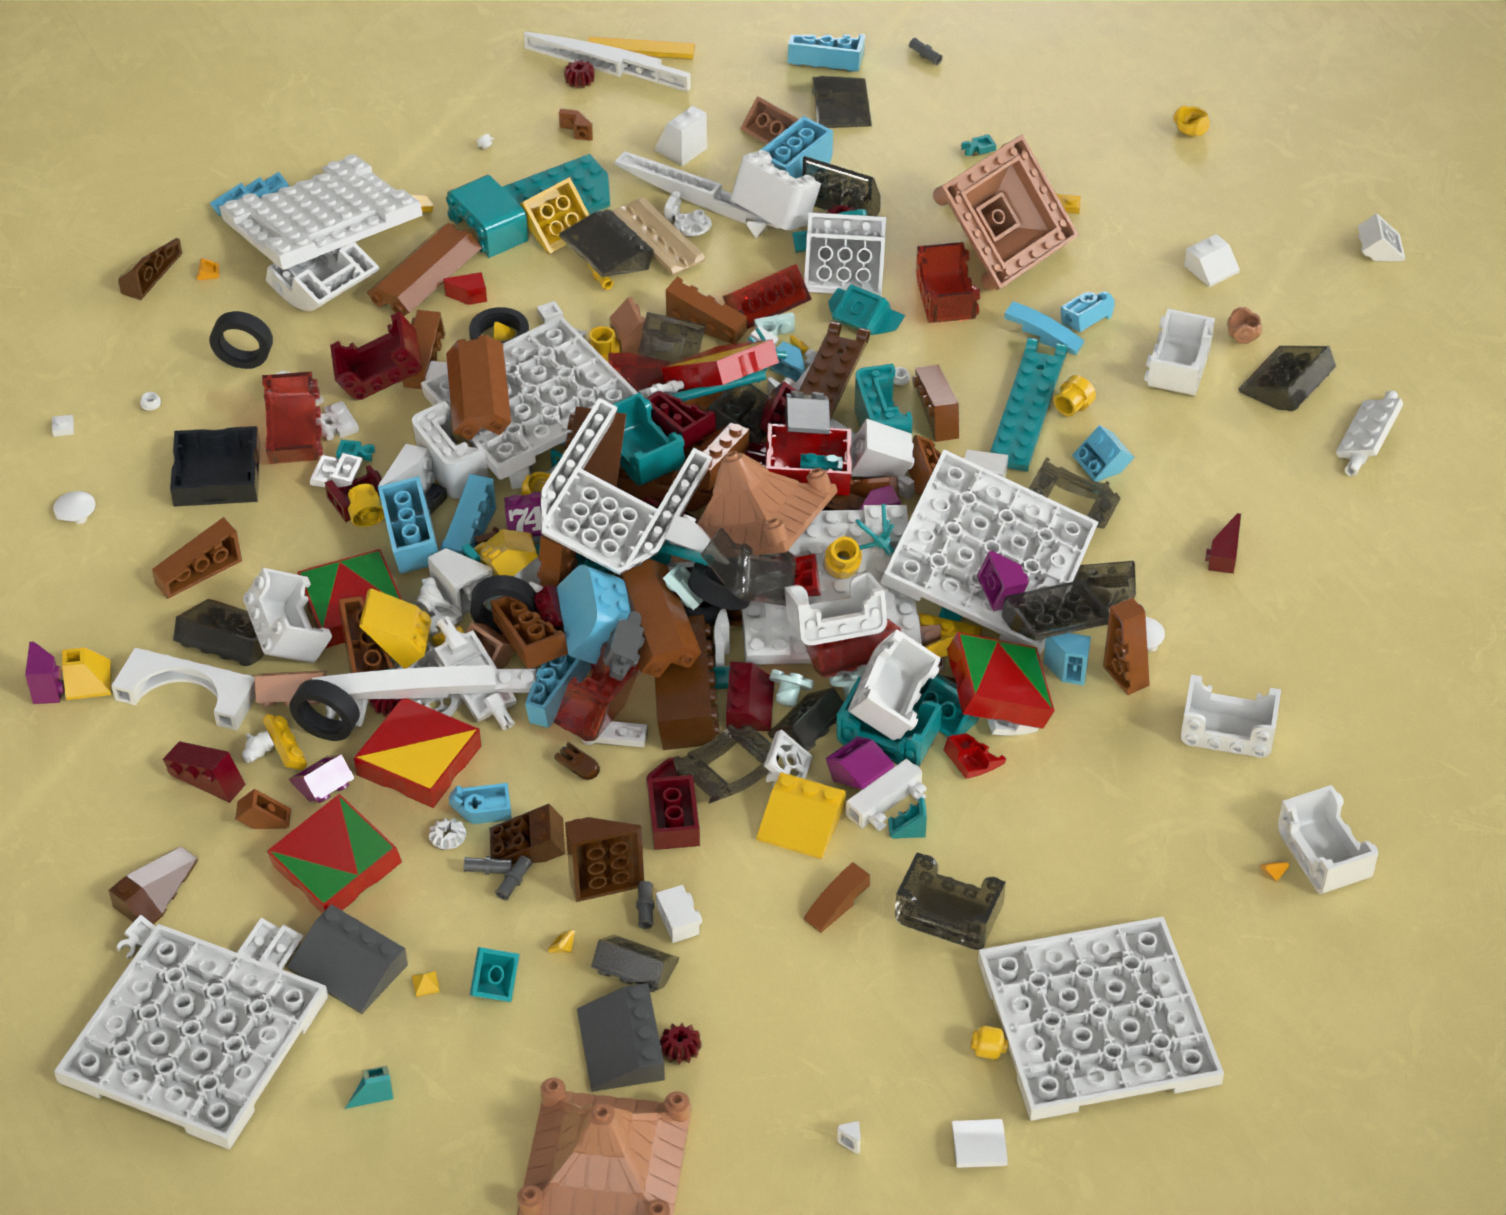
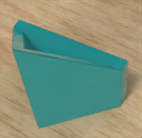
[345,1066,393,1109]

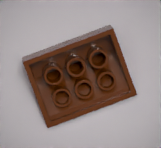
[565,817,644,902]

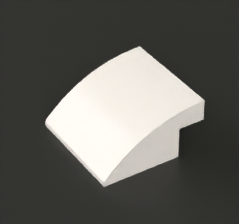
[804,212,886,296]

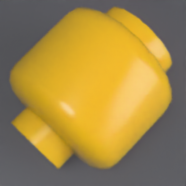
[971,1025,1008,1060]

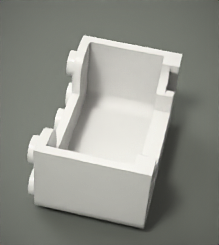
[731,150,821,230]
[1144,309,1215,396]
[412,401,489,499]
[243,568,332,663]
[784,572,887,645]
[848,629,941,741]
[1181,675,1281,758]
[1278,785,1379,894]

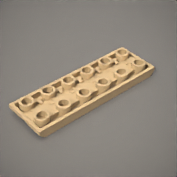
[609,197,705,276]

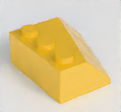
[474,529,538,576]

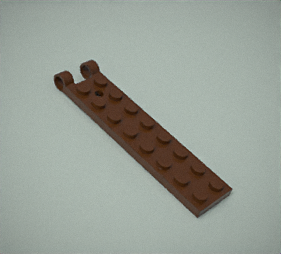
[785,321,870,425]

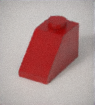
[443,272,487,305]

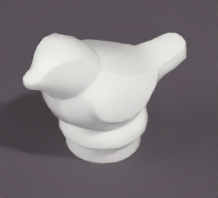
[415,577,452,614]
[242,731,275,763]

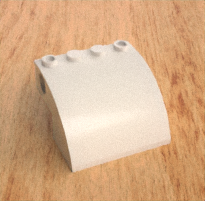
[265,242,379,311]

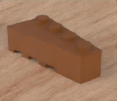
[402,310,446,389]

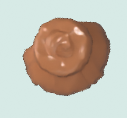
[1227,307,1262,344]

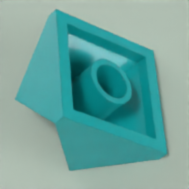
[470,947,520,1002]

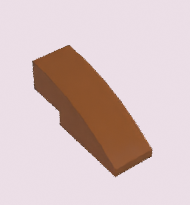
[804,862,870,933]

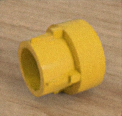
[588,326,620,366]
[1053,375,1096,417]
[348,484,385,527]
[823,535,862,579]

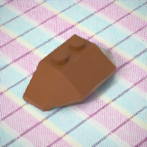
[908,435,941,496]

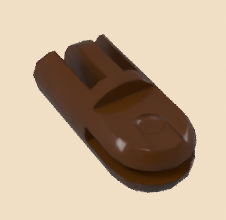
[554,742,600,780]

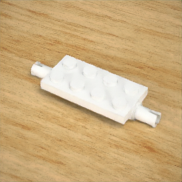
[1336,390,1403,476]
[434,616,517,730]

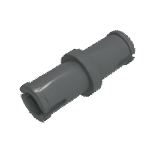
[909,38,943,65]
[464,856,512,875]
[495,856,532,901]
[636,881,655,929]

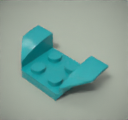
[828,284,905,335]

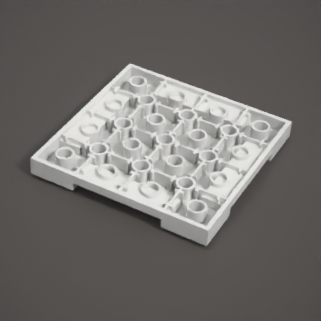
[219,155,423,270]
[421,316,638,480]
[880,450,1098,656]
[738,505,922,664]
[978,916,1224,1121]
[54,924,328,1150]

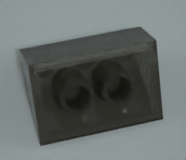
[767,687,844,751]
[591,935,680,992]

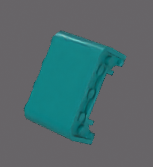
[446,175,528,258]
[854,363,913,434]
[612,392,686,486]
[837,677,942,767]

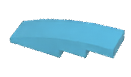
[210,172,290,216]
[1004,301,1084,355]

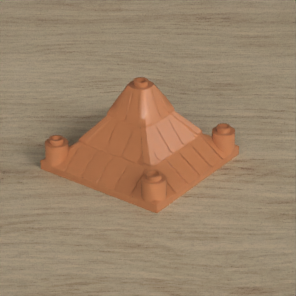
[933,134,1079,290]
[671,451,838,563]
[517,1078,692,1215]

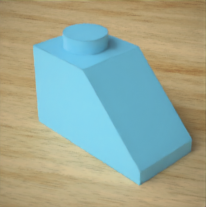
[770,341,805,382]

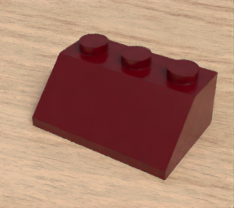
[726,662,774,732]

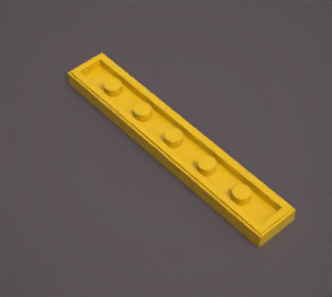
[588,36,695,59]

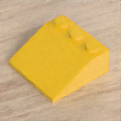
[520,177,597,254]
[359,588,432,669]
[756,772,846,859]

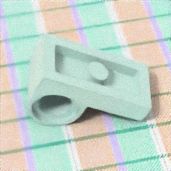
[755,312,795,337]

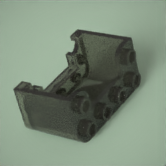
[895,852,1006,950]

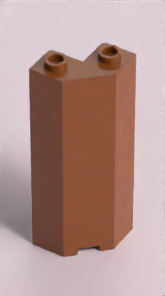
[366,223,482,316]
[446,335,511,440]
[615,559,701,678]

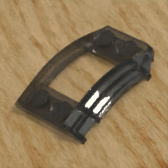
[1028,457,1121,529]
[674,724,780,804]

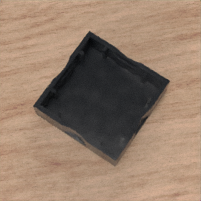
[170,426,260,507]

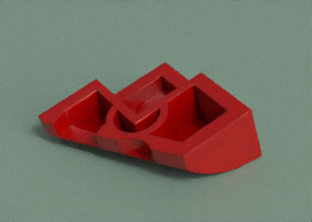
[773,554,821,597]
[943,733,1006,779]

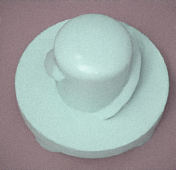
[829,663,868,699]
[769,669,814,707]

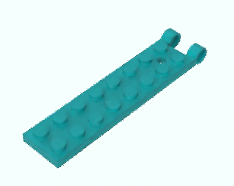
[990,337,1068,472]

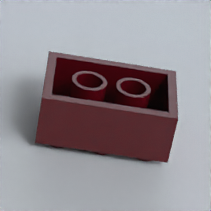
[647,775,700,850]

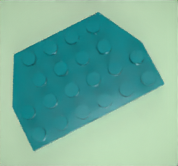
[502,154,610,215]

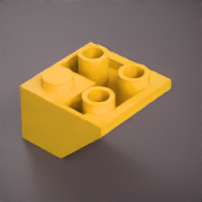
[62,647,111,700]

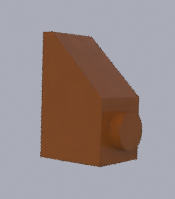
[235,789,291,829]

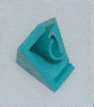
[888,797,927,839]

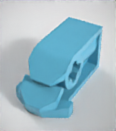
[1061,291,1115,332]
[449,783,512,824]

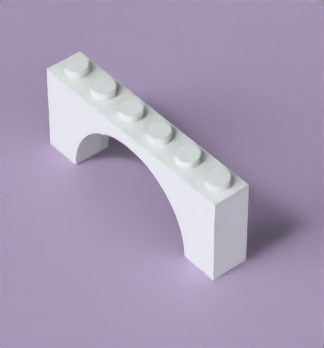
[112,648,256,731]

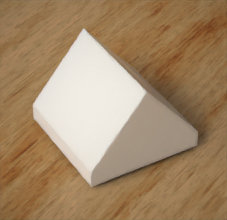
[837,1121,861,1154]

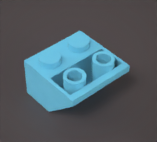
[1072,425,1135,482]
[1043,630,1091,685]

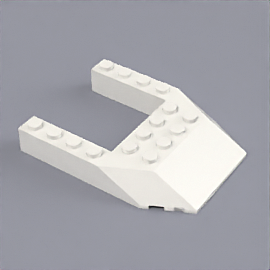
[541,398,712,575]

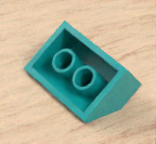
[912,673,979,736]

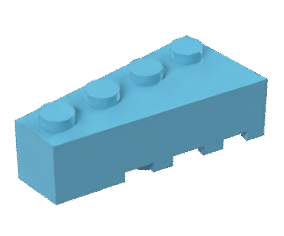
[787,34,865,72]
[440,474,496,555]
[525,648,592,728]

